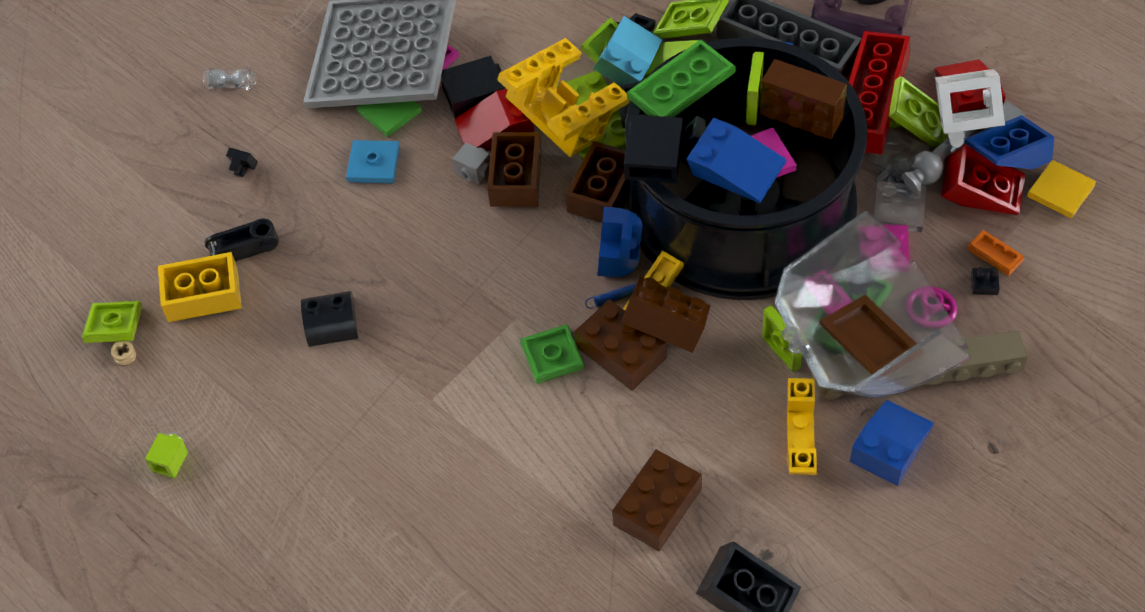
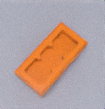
[967,230,1024,277]

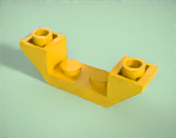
[787,378,817,475]

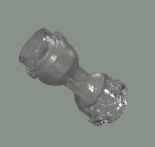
[203,67,256,91]

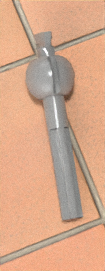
[902,129,976,194]

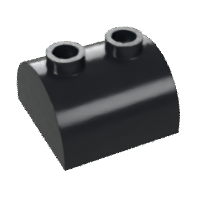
[301,291,358,347]

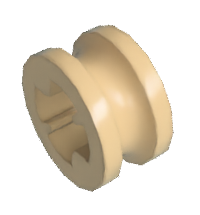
[111,341,136,366]

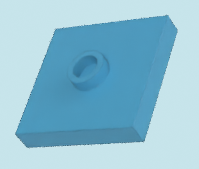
[346,140,400,183]

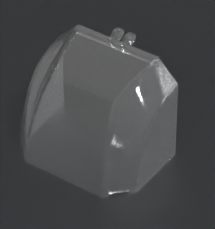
[774,210,971,398]

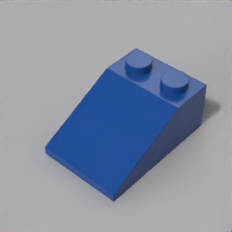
[964,115,1055,169]
[687,118,786,203]
[850,400,934,486]

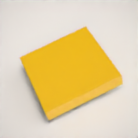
[1027,160,1096,219]

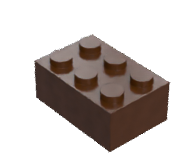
[760,59,847,139]
[487,132,542,207]
[566,141,630,223]
[621,276,710,353]
[575,299,667,391]
[612,449,702,551]

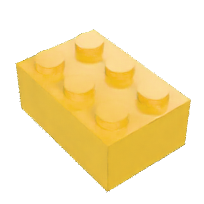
[158,252,242,322]

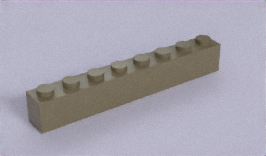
[812,331,1028,400]

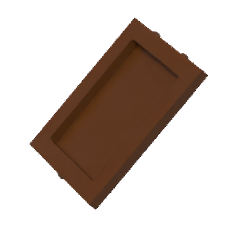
[819,294,923,379]

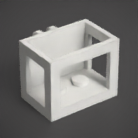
[935,69,1005,148]

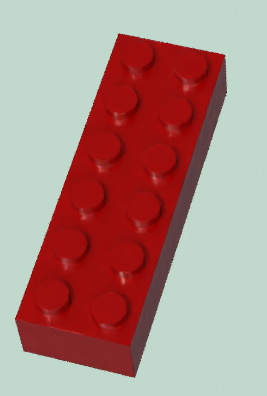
[849,31,910,155]

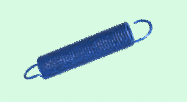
[585,283,637,309]

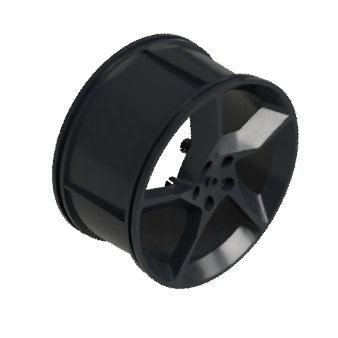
[625,38,868,300]

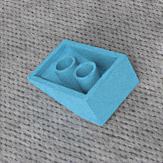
[593,16,662,86]

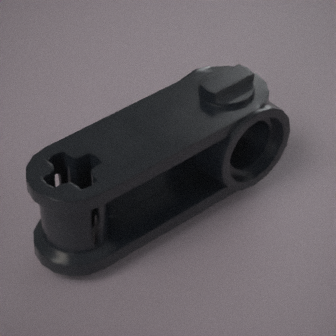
[204,218,279,262]

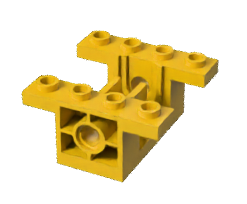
[497,38,630,157]

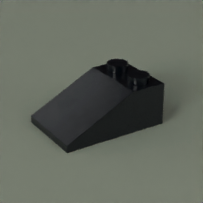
[696,541,801,612]

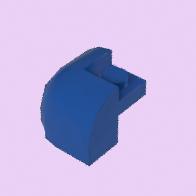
[597,207,643,277]

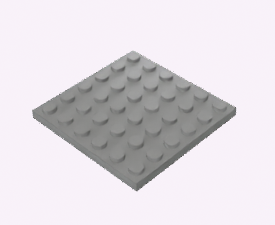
[303,0,456,109]

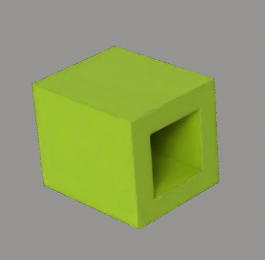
[145,433,188,478]

